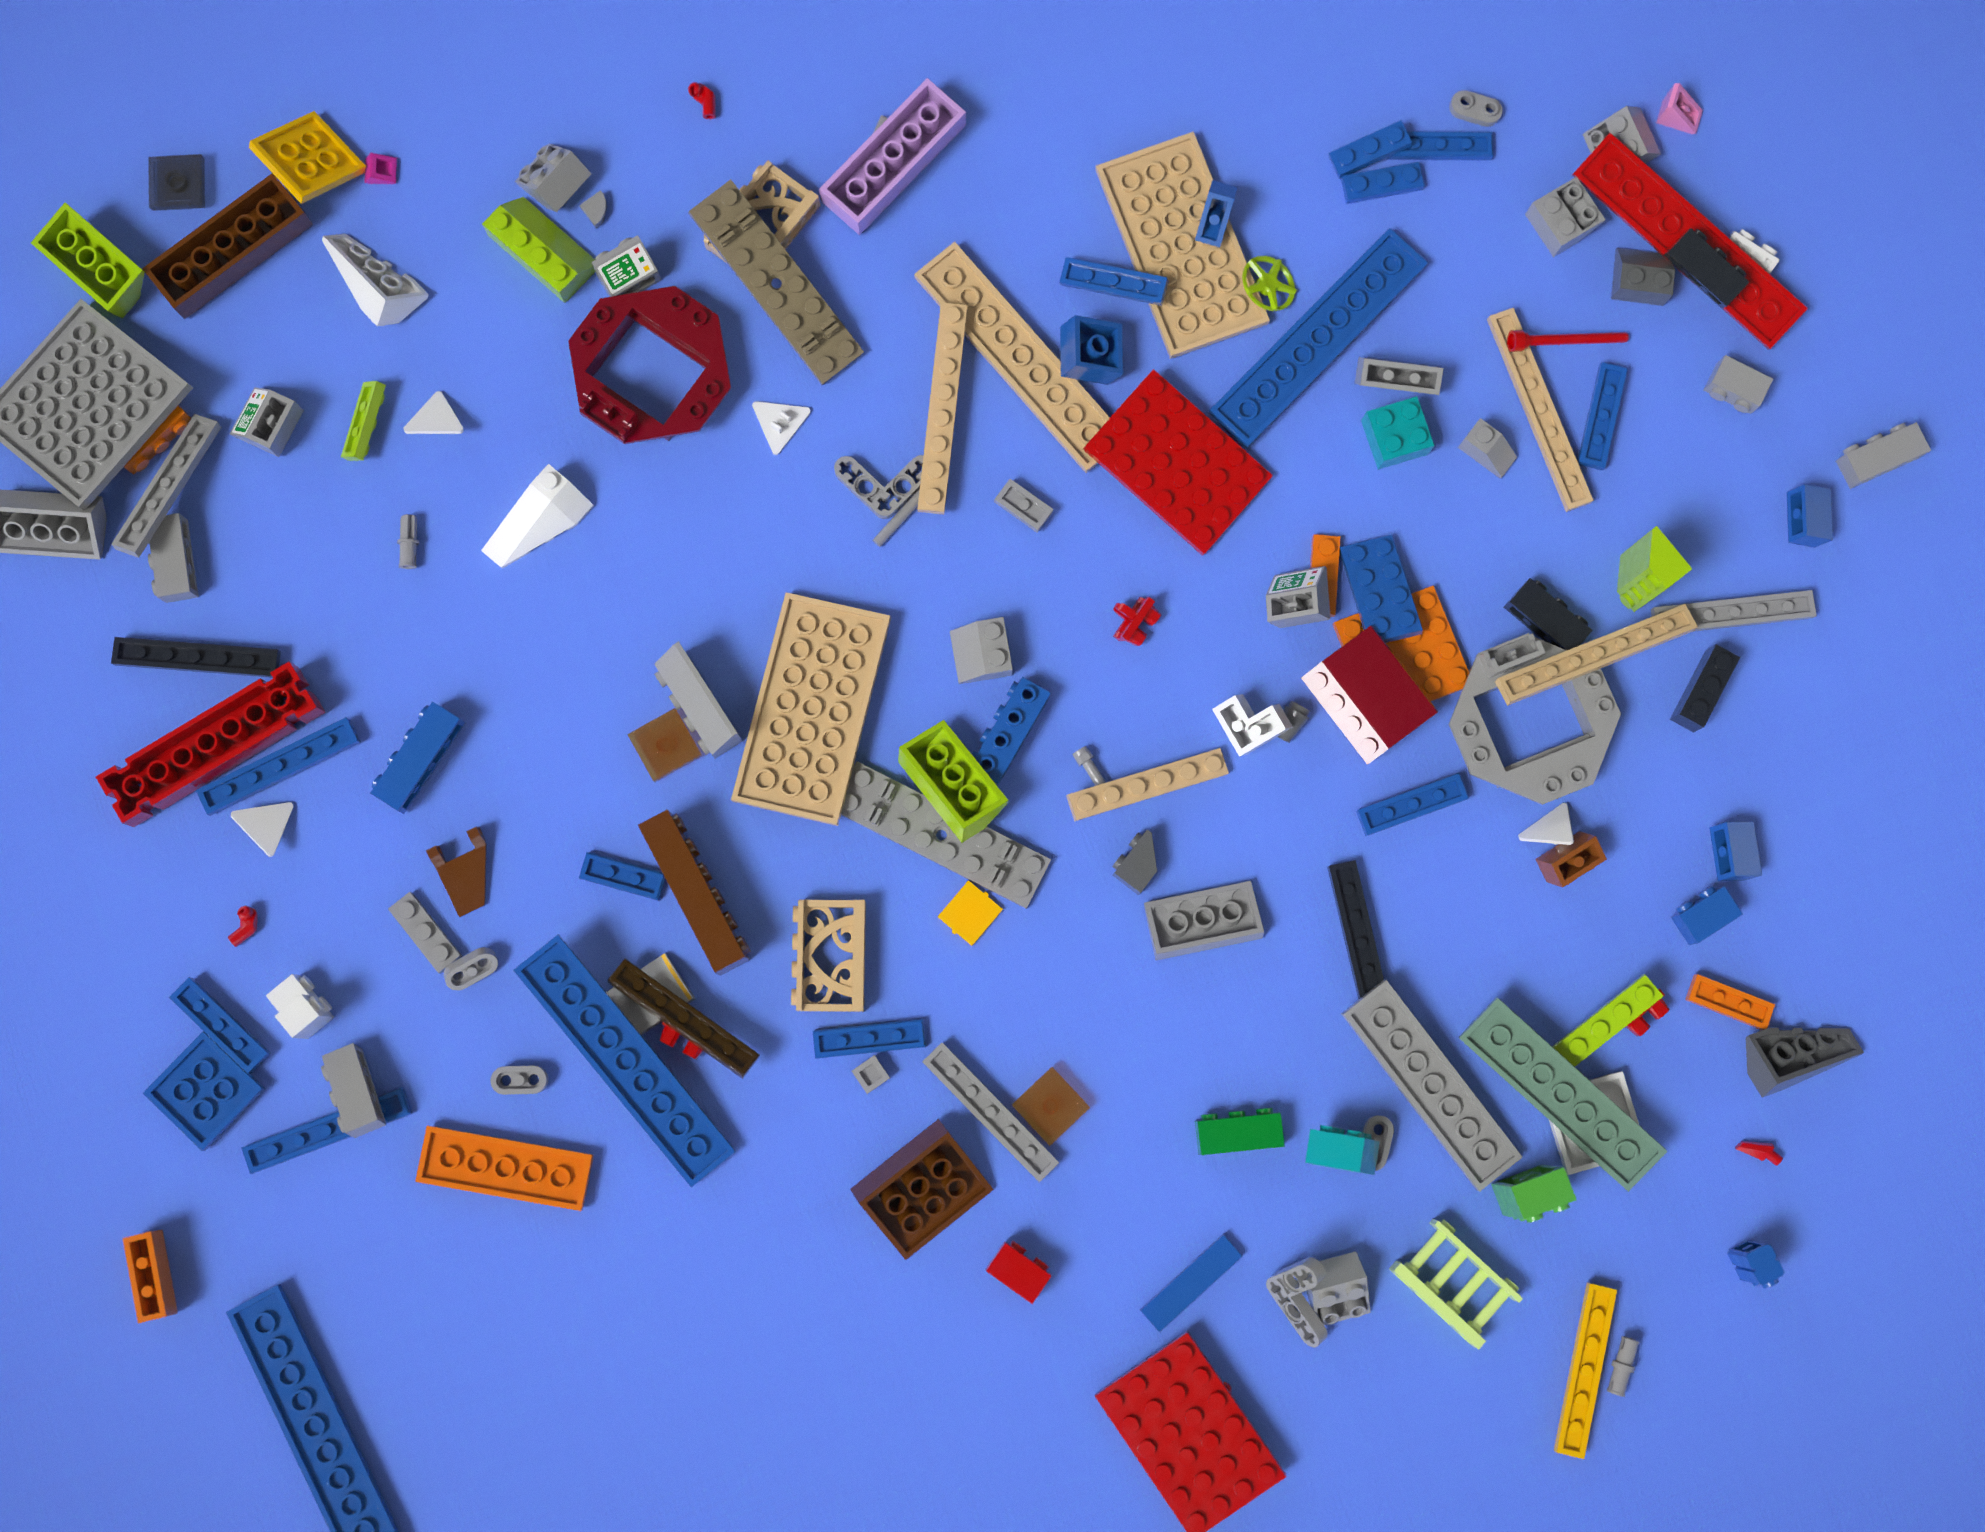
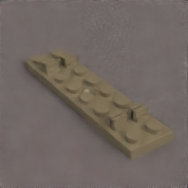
[688,179,864,385]

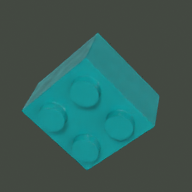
[1361,396,1434,470]
[1305,1125,1380,1175]

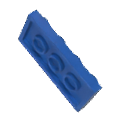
[1339,535,1423,643]

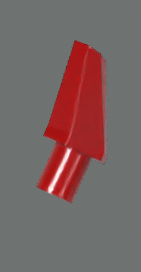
[1735,1141,1783,1166]

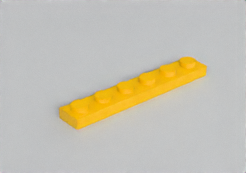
[1554,1283,1617,1459]

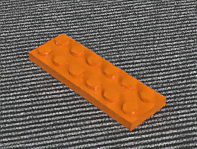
[415,1126,594,1211]

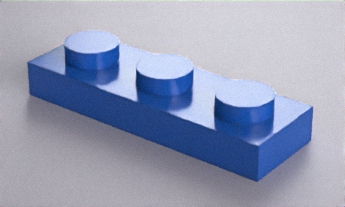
[1329,120,1412,179]
[1341,162,1424,204]

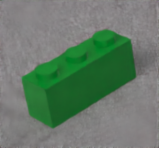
[1195,1108,1285,1155]

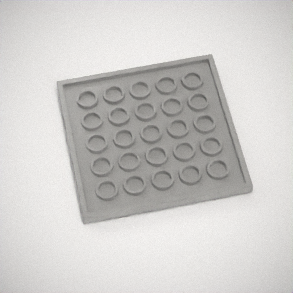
[0,299,193,510]

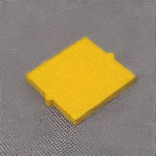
[938,880,1003,946]

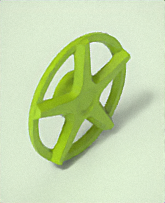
[1242,256,1297,311]

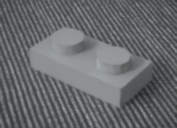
[994,479,1053,533]

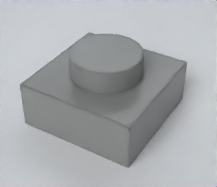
[852,1055,890,1094]

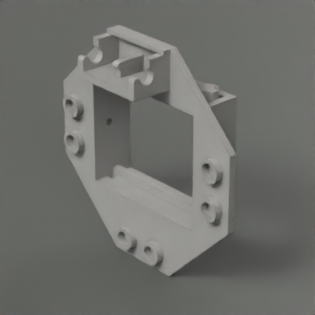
[1448,633,1621,805]

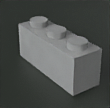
[1355,357,1444,395]
[1836,422,1931,489]
[148,513,199,603]
[321,1043,386,1138]

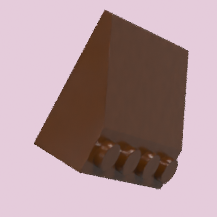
[850,1119,994,1260]

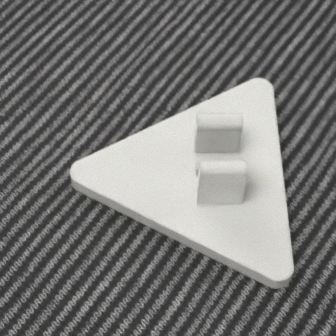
[403,391,464,434]
[752,402,811,455]
[231,802,293,857]
[1518,803,1574,845]

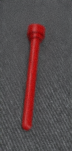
[1507,330,1629,352]

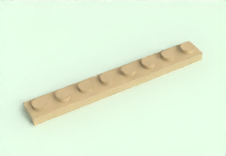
[917,302,967,515]
[1487,308,1593,512]
[1495,604,1698,706]

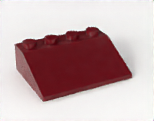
[1301,625,1439,765]

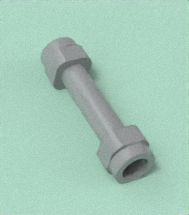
[1072,746,1106,786]

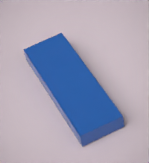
[579,852,666,901]

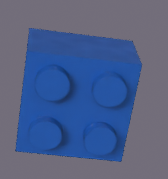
[1060,315,1123,385]

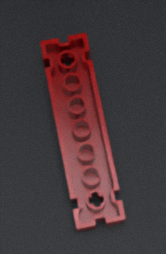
[95,661,326,827]

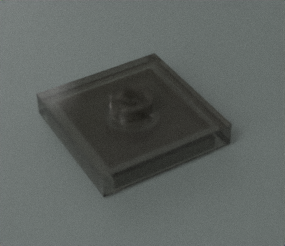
[148,154,205,211]

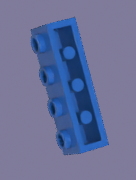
[972,677,1051,787]
[370,701,465,814]

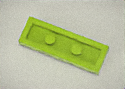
[341,381,386,461]

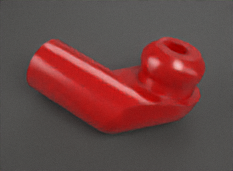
[688,82,716,120]
[228,905,258,947]

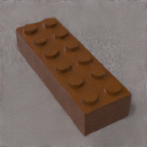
[142,173,313,319]
[638,809,751,976]

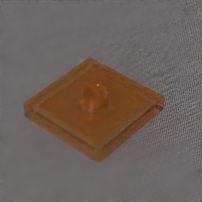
[627,708,702,782]
[1012,1067,1090,1146]

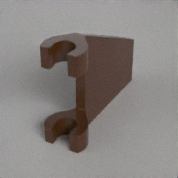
[426,826,487,917]

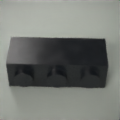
[1663,228,1750,308]
[1503,578,1592,650]
[1670,644,1740,733]

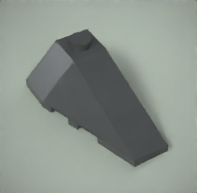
[1746,1028,1864,1098]

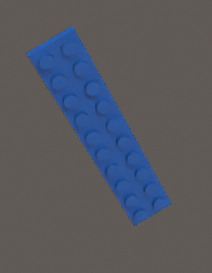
[1209,228,1428,448]
[513,934,735,1187]
[226,1284,399,1532]

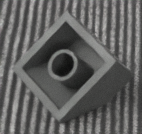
[1611,248,1675,306]

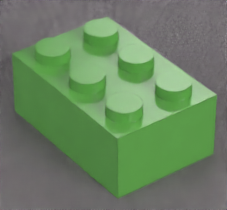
[1491,1164,1577,1223]

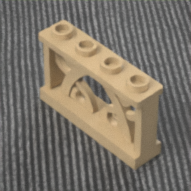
[703,160,820,262]
[791,899,866,1012]

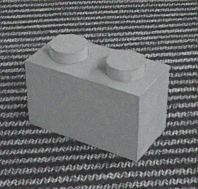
[1704,355,1773,414]

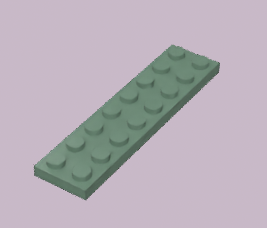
[1459,997,1668,1192]

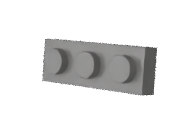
[388,892,462,974]

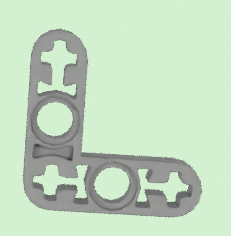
[834,455,924,519]
[1266,1257,1328,1348]

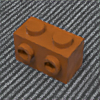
[1535,831,1607,888]

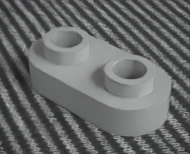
[1449,90,1502,127]
[443,947,498,990]
[490,1066,548,1095]
[1363,1115,1394,1171]

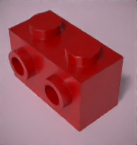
[985,1241,1052,1304]

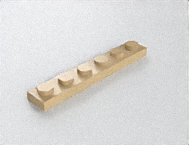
[1066,748,1229,822]

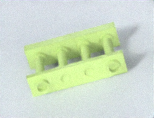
[1389,1219,1523,1350]

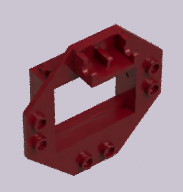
[568,286,731,444]

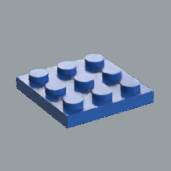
[142,1031,265,1151]

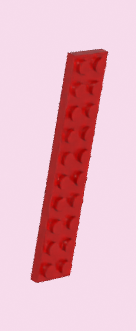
[1572,133,1808,349]

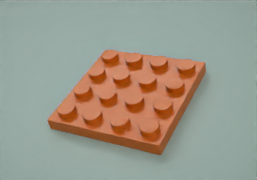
[1332,585,1469,701]

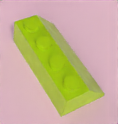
[482,197,595,303]
[31,202,145,319]
[1617,526,1692,612]
[898,720,1009,843]

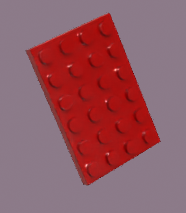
[1083,369,1273,556]
[1095,1330,1287,1532]

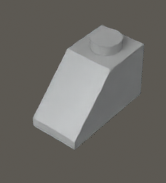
[1458,418,1517,479]

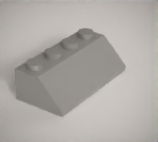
[0,489,107,560]
[654,641,743,759]

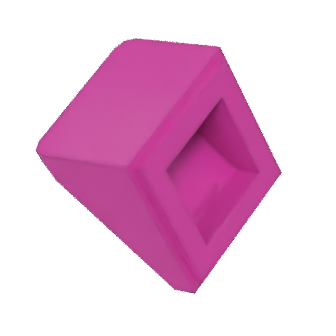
[364,152,397,184]

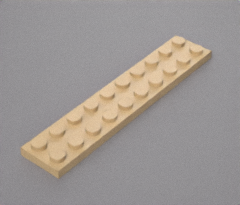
[914,242,1110,473]

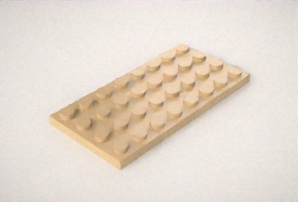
[1095,132,1270,359]
[731,592,891,826]

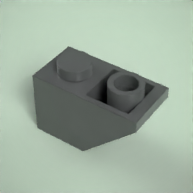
[1112,830,1157,895]

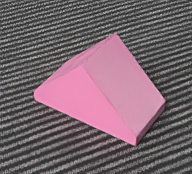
[1656,83,1703,134]

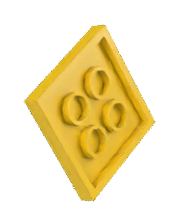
[249,111,366,204]

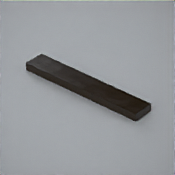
[608,959,760,1079]

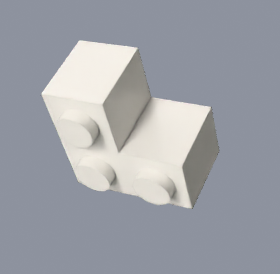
[1212,694,1293,757]
[266,974,334,1039]

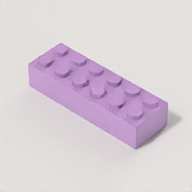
[819,78,966,235]

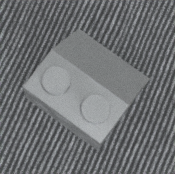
[950,617,1013,684]

